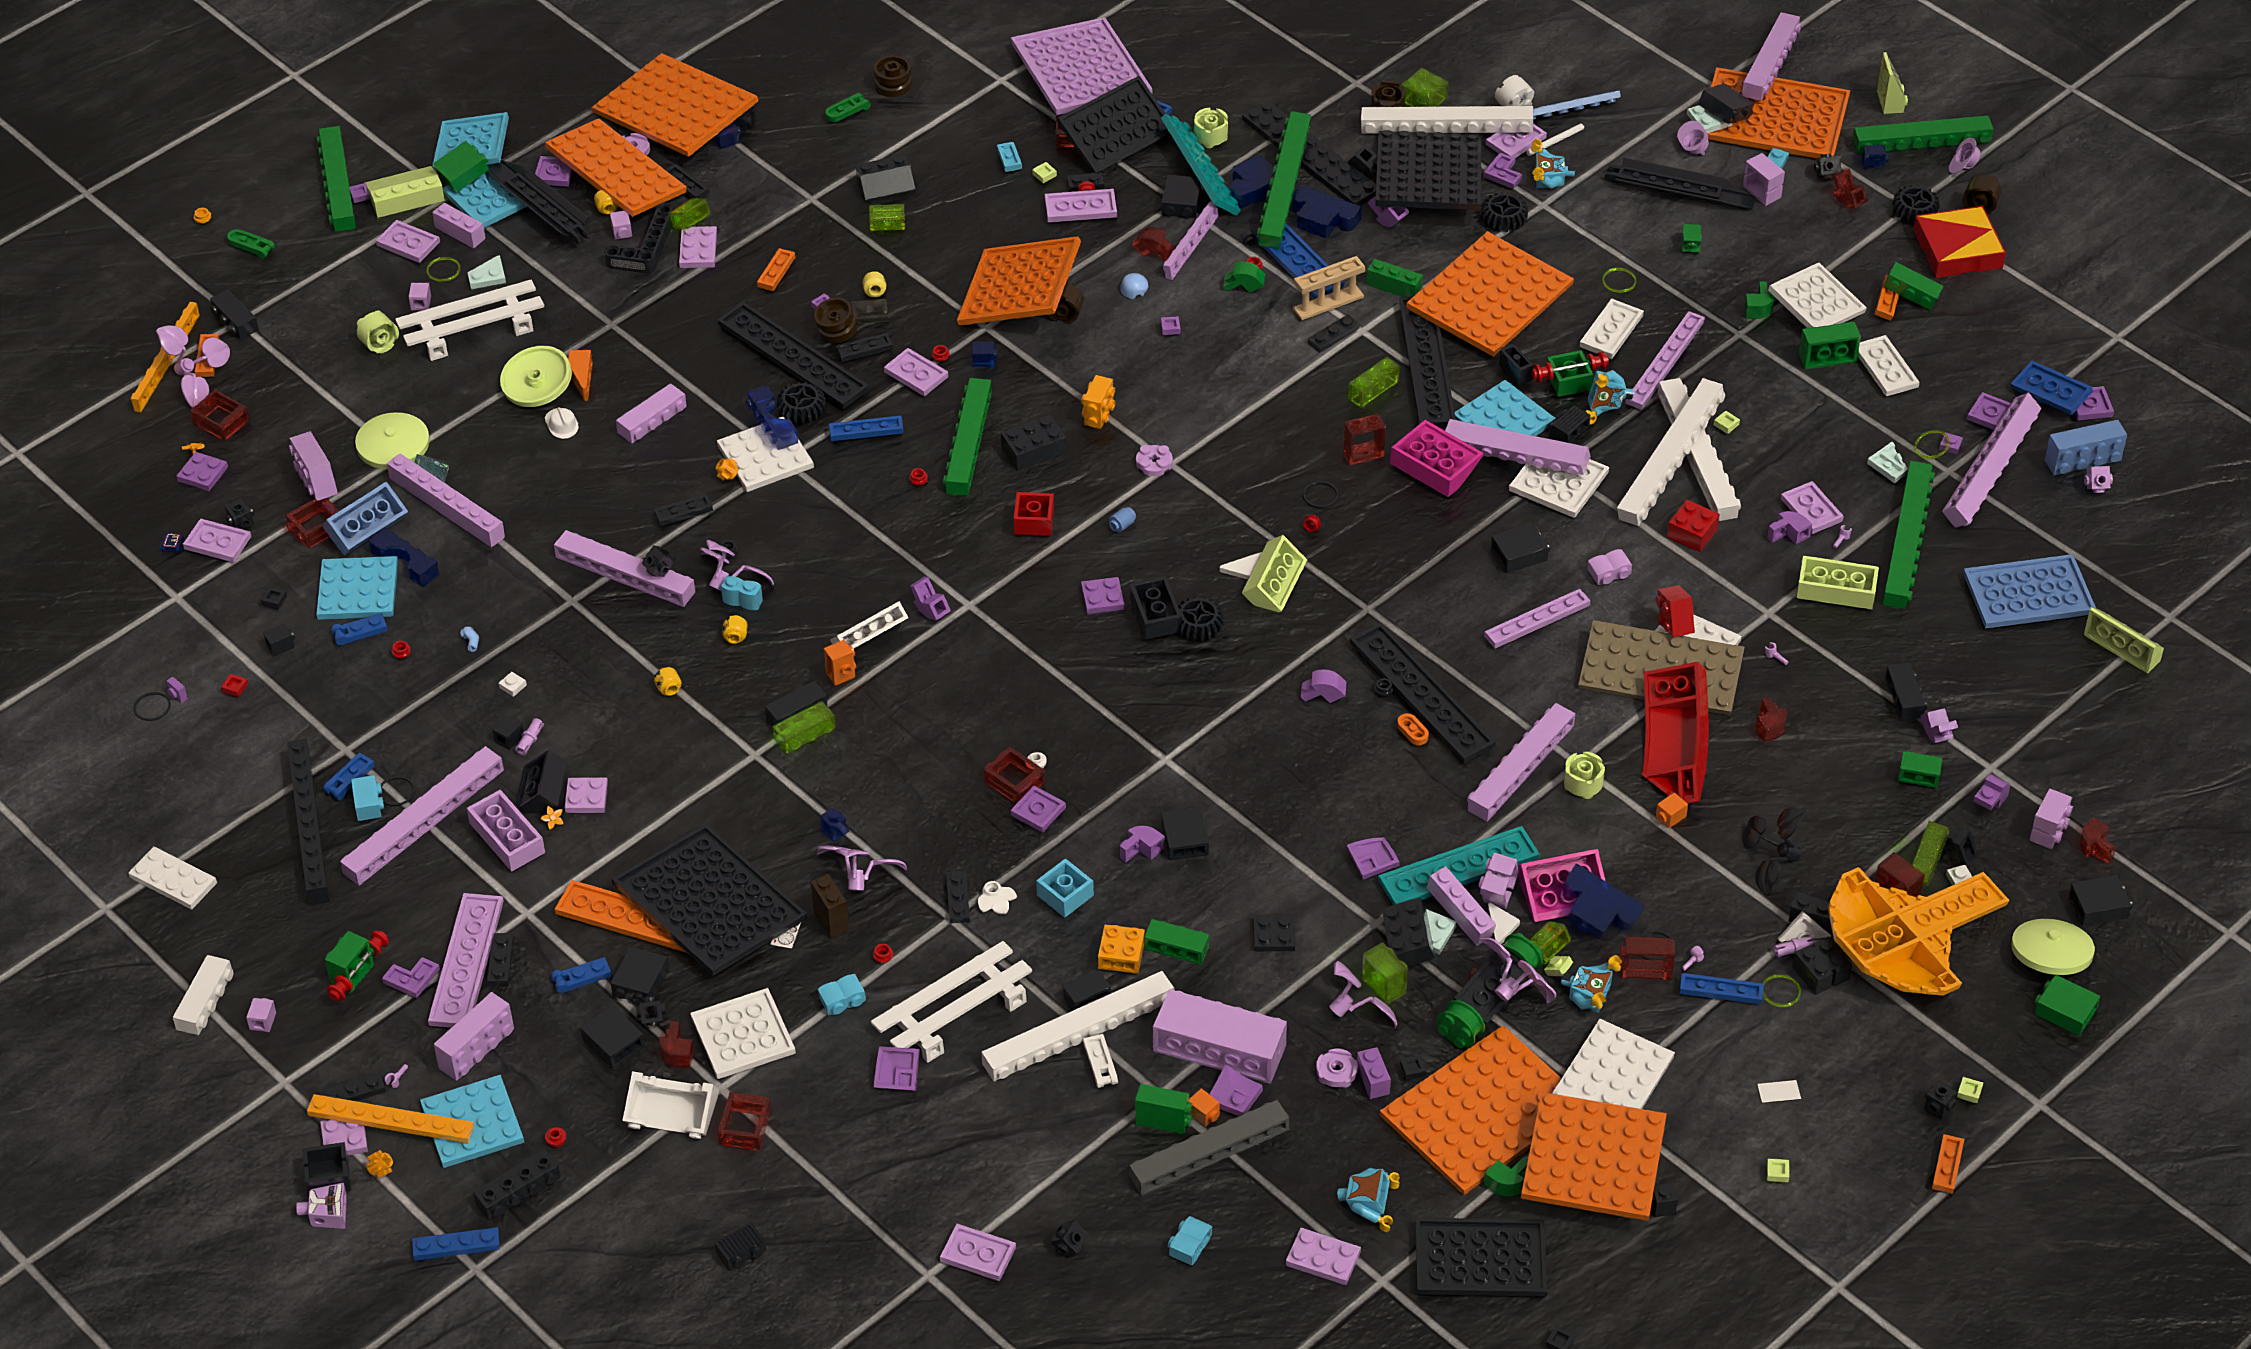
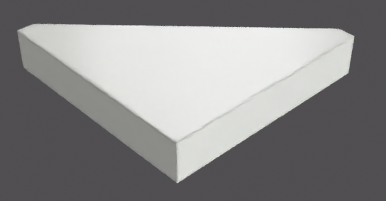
[1220,552,1262,580]
[1488,902,1520,944]
[1778,911,1831,942]

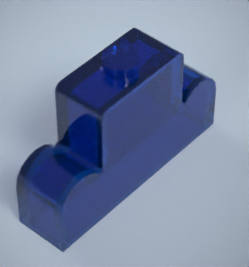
[1231,155,1298,210]
[1292,184,1362,238]
[1563,863,1645,939]

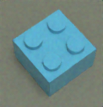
[1036,858,1094,918]

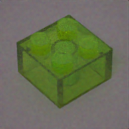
[1401,68,1449,107]
[1362,942,1408,1005]

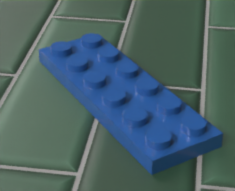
[1256,224,1345,299]

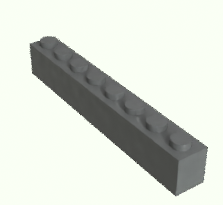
[1129,1100,1289,1196]

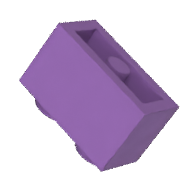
[1357,1047,1391,1099]

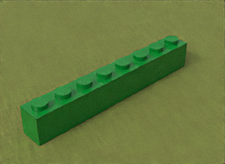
[1852,116,1993,154]
[317,126,356,232]
[943,378,992,496]

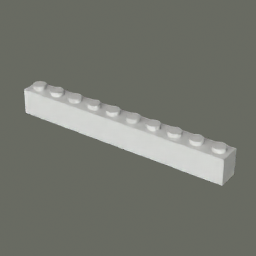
[1361,106,1533,134]
[1617,378,1725,526]
[1658,378,1741,521]
[982,971,1174,1081]

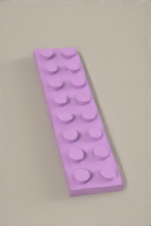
[428,893,504,1028]

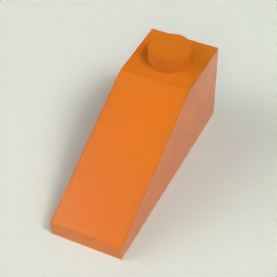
[567,350,593,401]

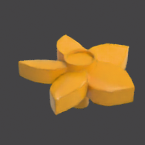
[182,443,204,454]
[540,806,563,830]

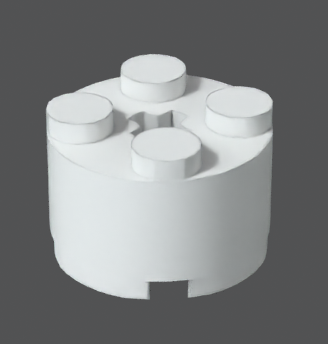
[1495,75,1534,106]

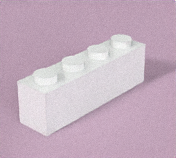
[830,602,908,649]
[173,955,233,1035]

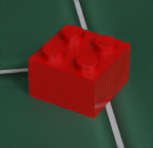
[1014,492,1054,536]
[1667,500,1720,552]
[1656,585,1695,637]

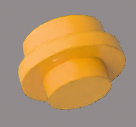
[194,208,211,224]

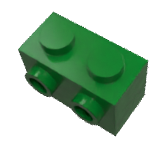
[1898,751,1942,788]

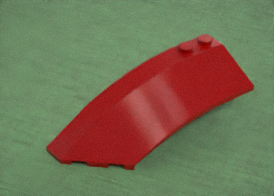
[1641,662,1709,804]

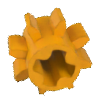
[715,457,738,481]
[367,1150,393,1178]

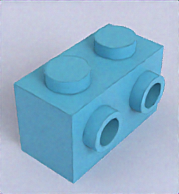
[351,775,384,821]

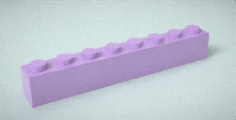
[1742,12,1802,101]
[1445,419,1591,475]
[387,453,505,548]
[554,530,695,607]
[1467,703,1575,822]

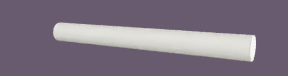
[1526,123,1584,156]

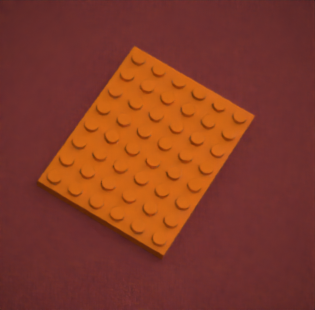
[592,53,758,157]
[1707,67,1850,159]
[1406,231,1574,357]
[1380,1025,1562,1195]

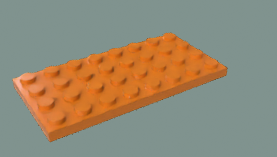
[545,119,686,217]

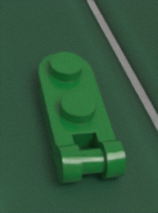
[826,93,871,123]
[227,229,275,259]

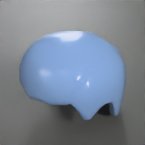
[1120,273,1148,299]

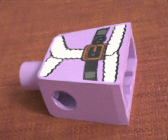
[297,1183,347,1229]

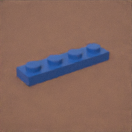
[829,416,904,441]
[1679,973,1764,1005]
[412,1227,500,1261]

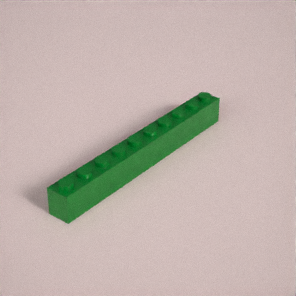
[1257,111,1311,249]
[1883,461,1935,609]

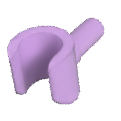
[1833,525,1852,549]
[1765,642,1788,665]
[1681,946,1704,971]
[385,1064,408,1088]

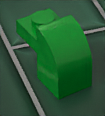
[1682,224,1702,253]
[1223,262,1265,293]
[1745,282,1775,319]
[1484,1156,1528,1197]

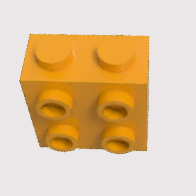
[1081,375,1115,429]
[1098,925,1145,974]

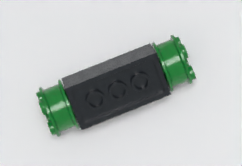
[1436,933,1543,1049]

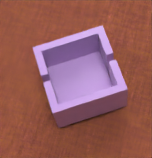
[1743,153,1785,206]
[2029,789,2073,849]
[1479,853,1519,909]

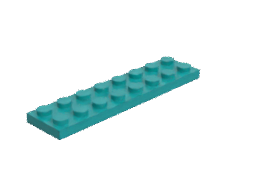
[1161,114,1241,216]
[1378,826,1540,905]

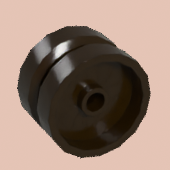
[874,55,912,97]
[814,297,857,343]

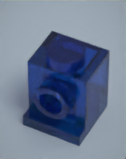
[1862,145,1889,170]
[820,808,849,842]

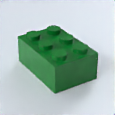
[1799,321,1861,369]

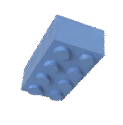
[2045,420,2127,475]
[322,482,408,556]

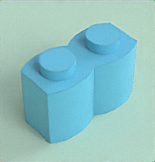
[721,576,763,610]
[818,974,866,1015]
[1168,1216,1212,1265]

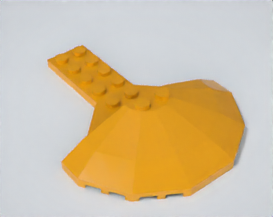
[1828,867,2009,996]

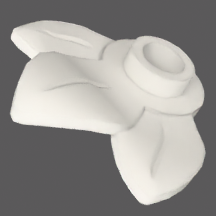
[978,881,1017,914]

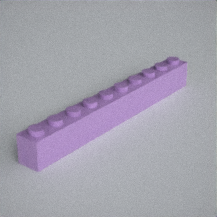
[1942,392,2041,528]
[340,746,504,886]

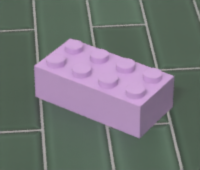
[289,431,338,501]
[467,790,545,872]
[434,992,514,1081]

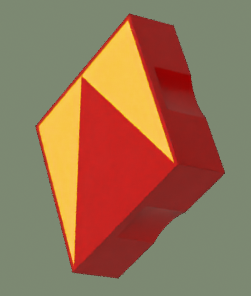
[1914,206,2006,278]

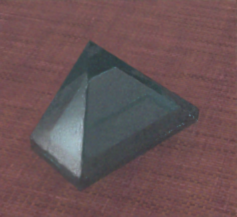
[414,454,450,483]

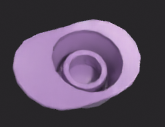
[1677,121,1709,155]
[1949,138,1981,174]

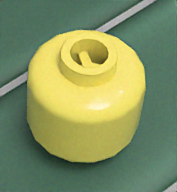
[862,272,886,298]

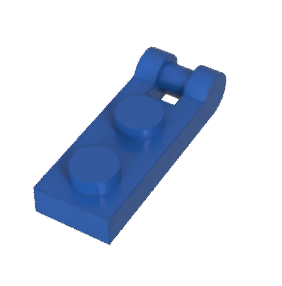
[331,613,388,645]
[323,752,375,801]
[551,957,612,993]

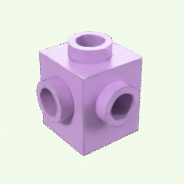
[2084,466,2113,493]

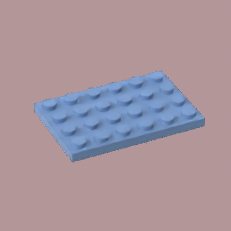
[1963,554,2096,629]

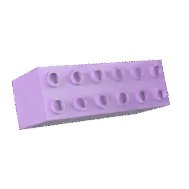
[1153,989,1287,1084]

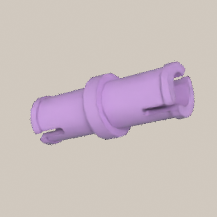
[515,718,544,756]
[1774,935,1816,958]

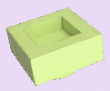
[1032,162,1057,183]
[1714,411,1740,434]
[1544,956,1573,976]
[1957,1077,1983,1103]
[1767,1159,1789,1182]

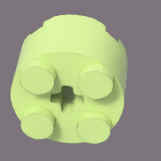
[1194,108,1228,148]
[357,311,399,353]
[1564,752,1605,799]

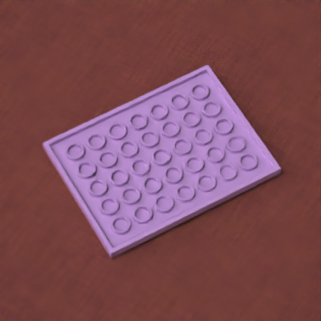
[1011,17,1152,115]

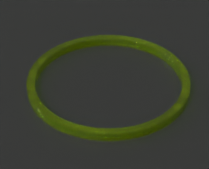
[427,257,460,281]
[1602,268,1636,292]
[1915,430,1950,459]
[1763,974,1801,1007]

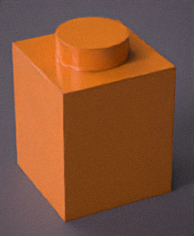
[1656,793,1688,828]
[1189,1088,1220,1127]

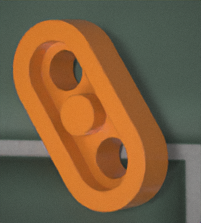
[1397,713,1429,745]

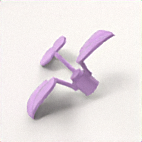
[156,326,230,408]
[700,540,774,591]
[817,845,907,891]
[1479,938,1556,1003]
[1329,961,1397,1028]

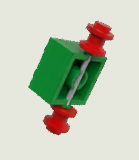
[1532,350,1609,397]
[325,931,389,1001]

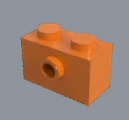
[824,640,856,686]

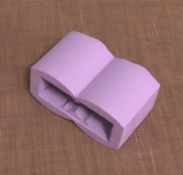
[1588,549,1632,585]

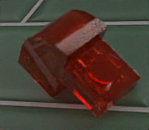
[1833,168,1868,208]
[1132,227,1175,261]
[1756,696,1787,742]
[2079,817,2116,864]
[659,1021,694,1068]

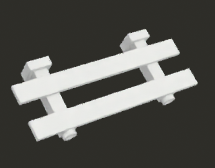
[395,280,544,361]
[871,941,1032,1063]

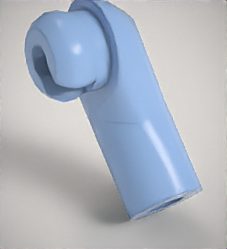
[460,627,479,652]

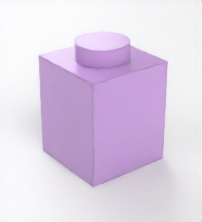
[610,211,632,240]
[409,283,431,310]
[246,998,276,1032]

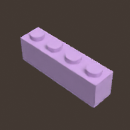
[616,383,687,444]
[1427,866,1496,946]

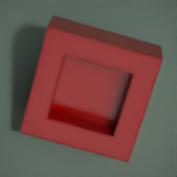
[221,674,248,697]

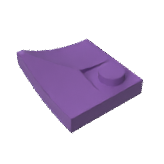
[1347,837,1400,880]
[874,1046,920,1091]
[1209,1064,1263,1116]

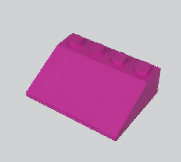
[1390,420,1483,497]
[1518,849,1612,923]

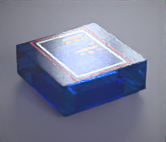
[160,533,184,552]

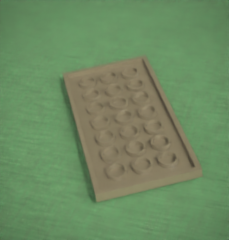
[1578,620,1745,716]

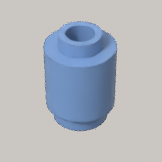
[1109,507,1136,533]

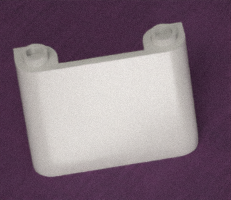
[623,1071,719,1139]

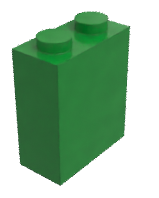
[433,141,489,193]
[2034,975,2101,1036]
[1135,1084,1192,1135]

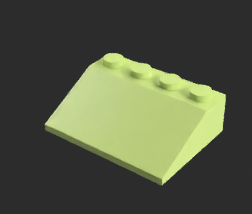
[365,166,445,218]

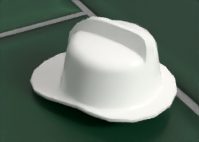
[545,407,578,439]

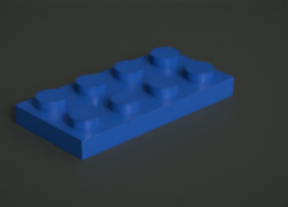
[2011,361,2093,415]

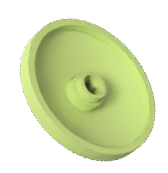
[500,346,572,407]
[355,413,429,470]
[2011,919,2095,975]

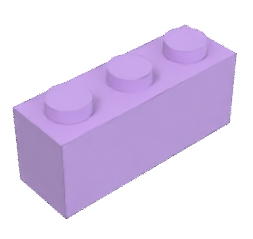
[432,203,485,248]

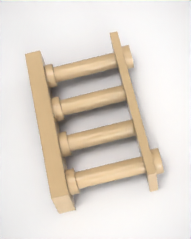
[1293,256,1365,320]

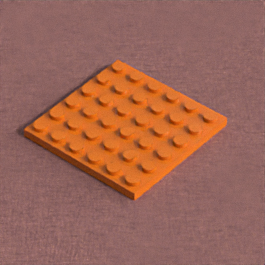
[957,236,1081,326]
[1521,1092,1667,1221]

